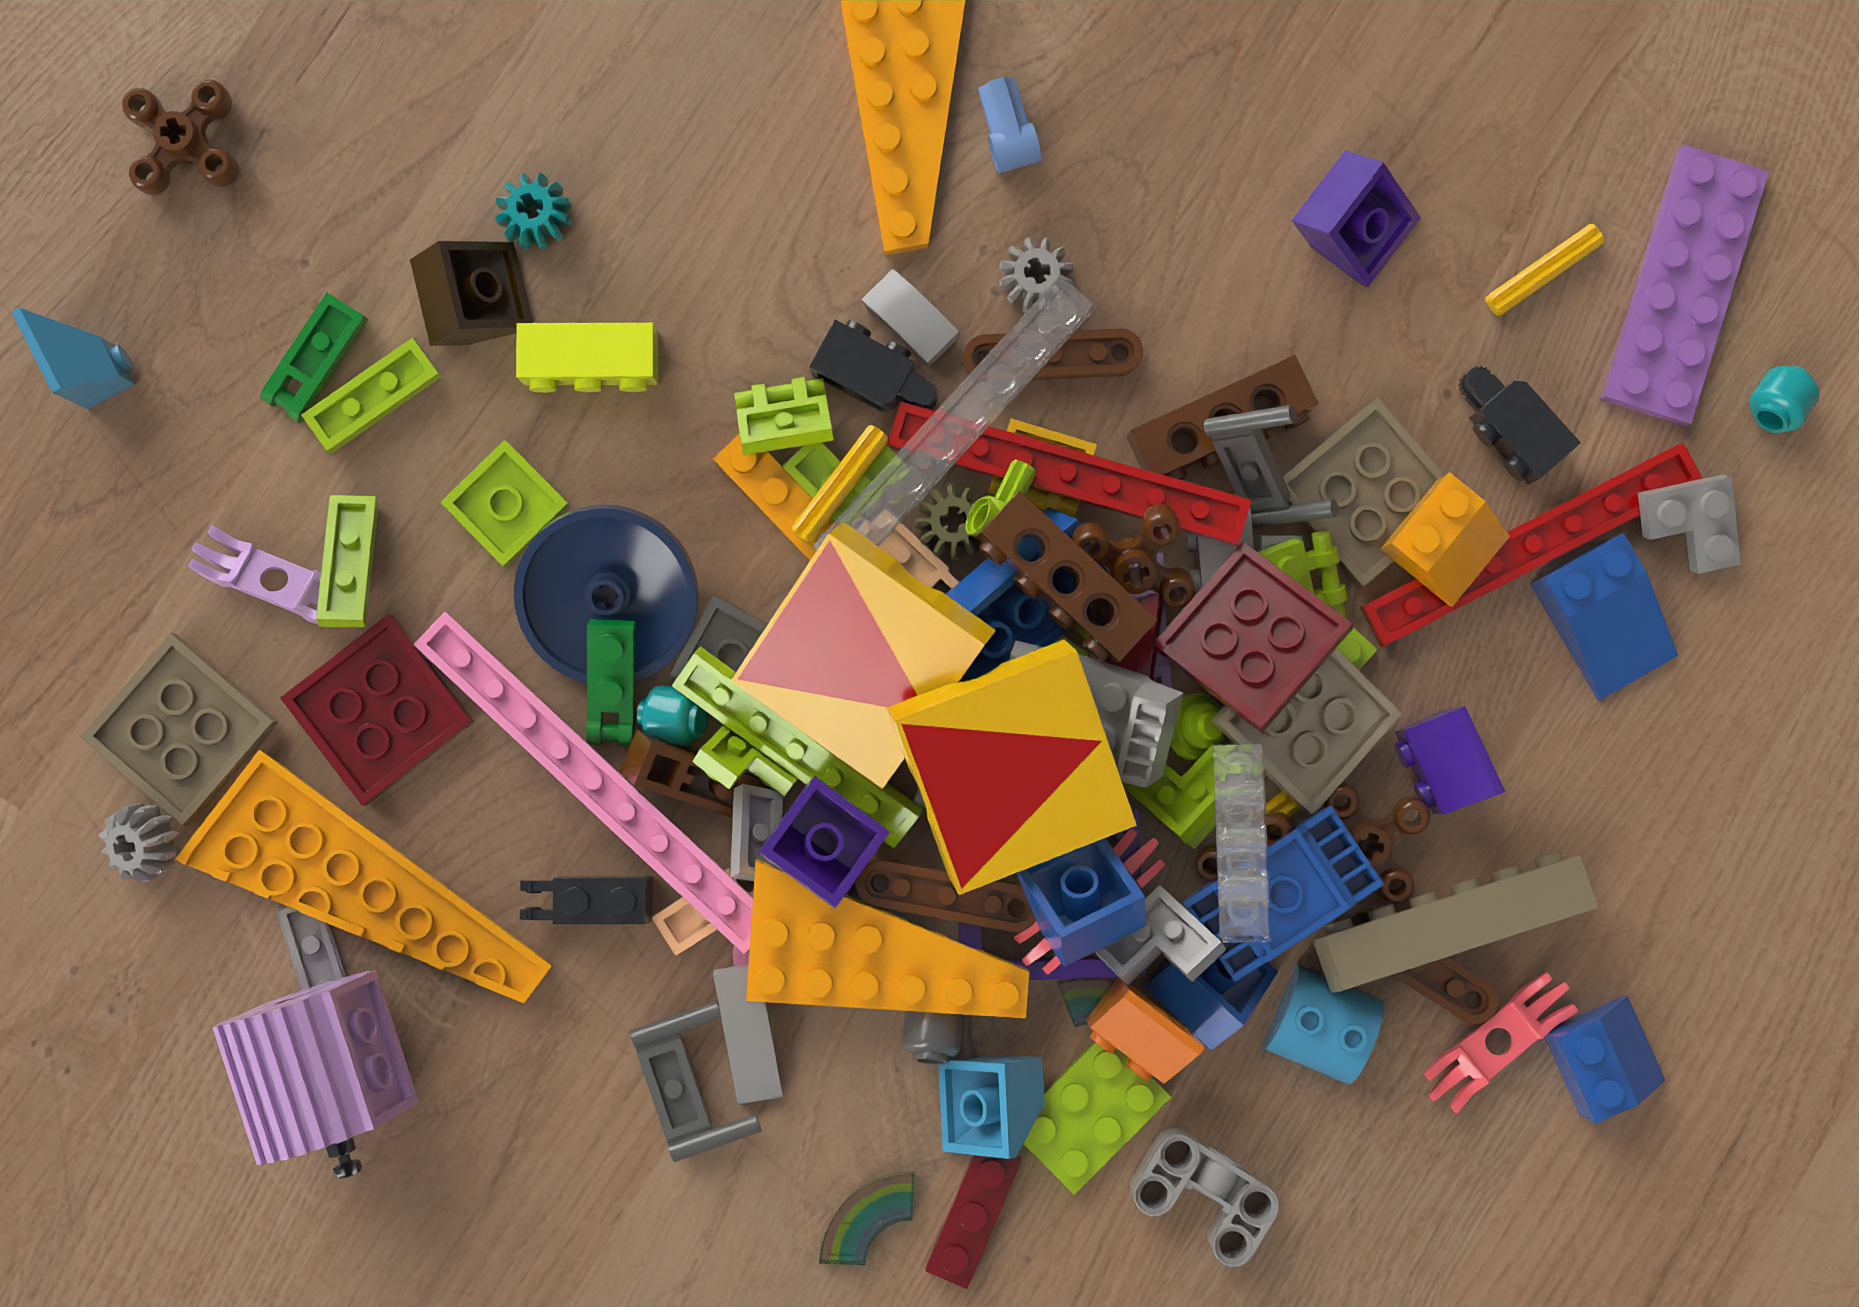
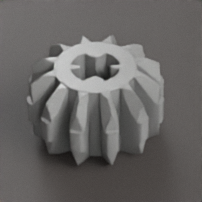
[999,237,1074,315]
[98,803,181,882]

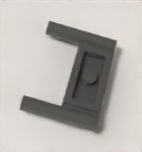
[1204,405,1338,528]
[630,1000,762,1162]

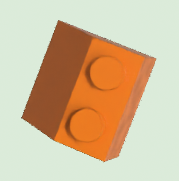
[1086,977,1205,1084]

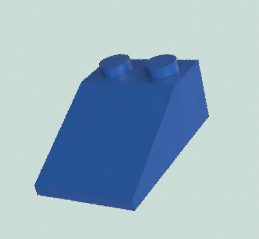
[1530,533,1678,700]

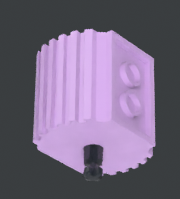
[213,970,419,1179]

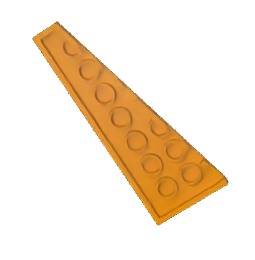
[175,750,554,1003]

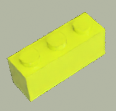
[516,322,658,393]

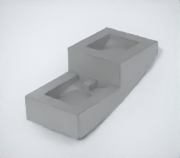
[861,269,961,367]

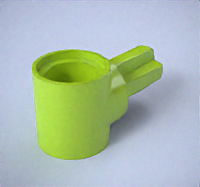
[965,460,1036,546]

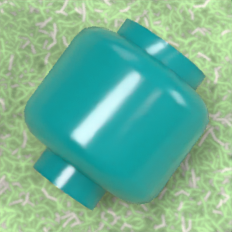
[1749,366,1820,433]
[637,685,708,747]

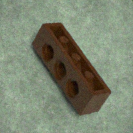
[1127,355,1319,480]
[976,491,1157,664]

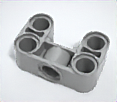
[1130,1128,1279,1267]

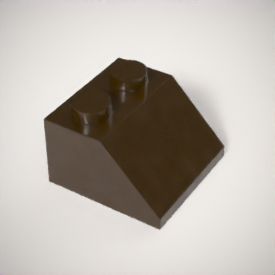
[410,241,533,346]

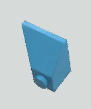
[12,308,136,409]
[938,1055,1045,1159]

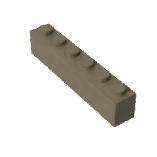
[1313,851,1599,993]

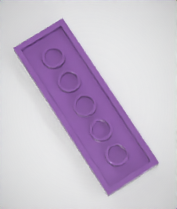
[1600,144,1769,427]

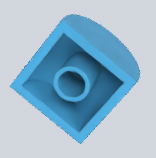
[1261,964,1384,1085]

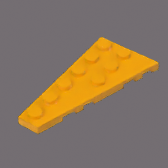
[840,0,966,256]
[746,859,1029,1018]

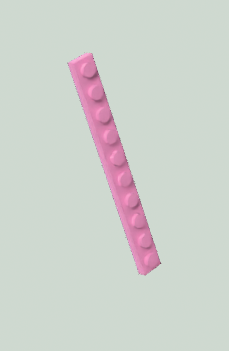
[413,612,753,954]

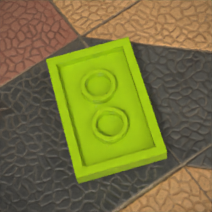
[1023,1041,1172,1195]

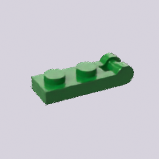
[260,292,369,423]
[586,619,635,747]

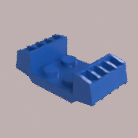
[1183,806,1384,982]

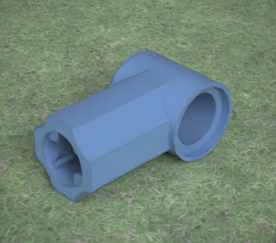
[978,77,1042,174]

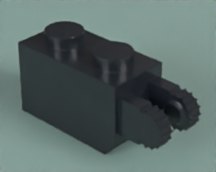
[809,319,938,413]
[1458,366,1581,485]
[520,876,653,924]

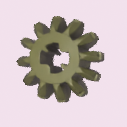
[915,483,982,561]

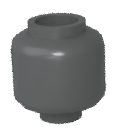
[902,1011,964,1065]

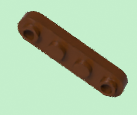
[963,328,1143,382]
[856,860,1036,932]
[1332,903,1499,1024]

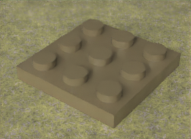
[1283,397,1445,588]
[80,633,278,826]
[1211,648,1402,815]

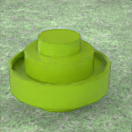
[1170,693,1225,760]

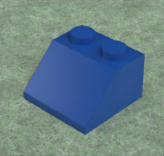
[1016,838,1146,967]
[1144,957,1278,1050]
[1545,995,1665,1124]

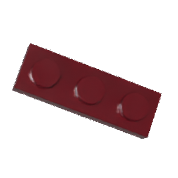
[925,1155,1021,1289]

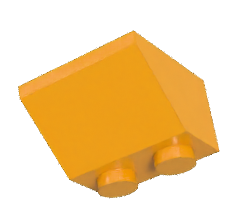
[1380,472,1510,607]

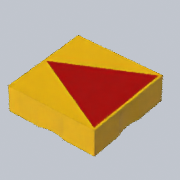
[731,522,996,789]
[887,640,1137,895]

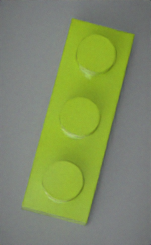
[302,337,442,454]
[316,495,379,627]

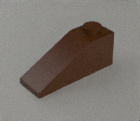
[620,729,772,818]

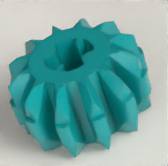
[495,173,572,250]

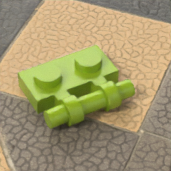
[734,377,834,455]
[1258,530,1348,618]

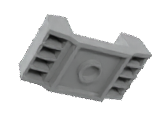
[1009,640,1183,788]

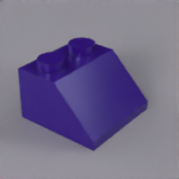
[1291,150,1421,287]
[1394,706,1505,814]
[758,776,890,909]

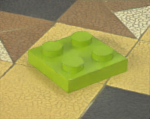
[440,440,571,568]

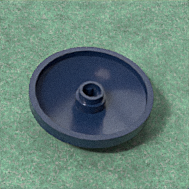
[514,505,699,683]

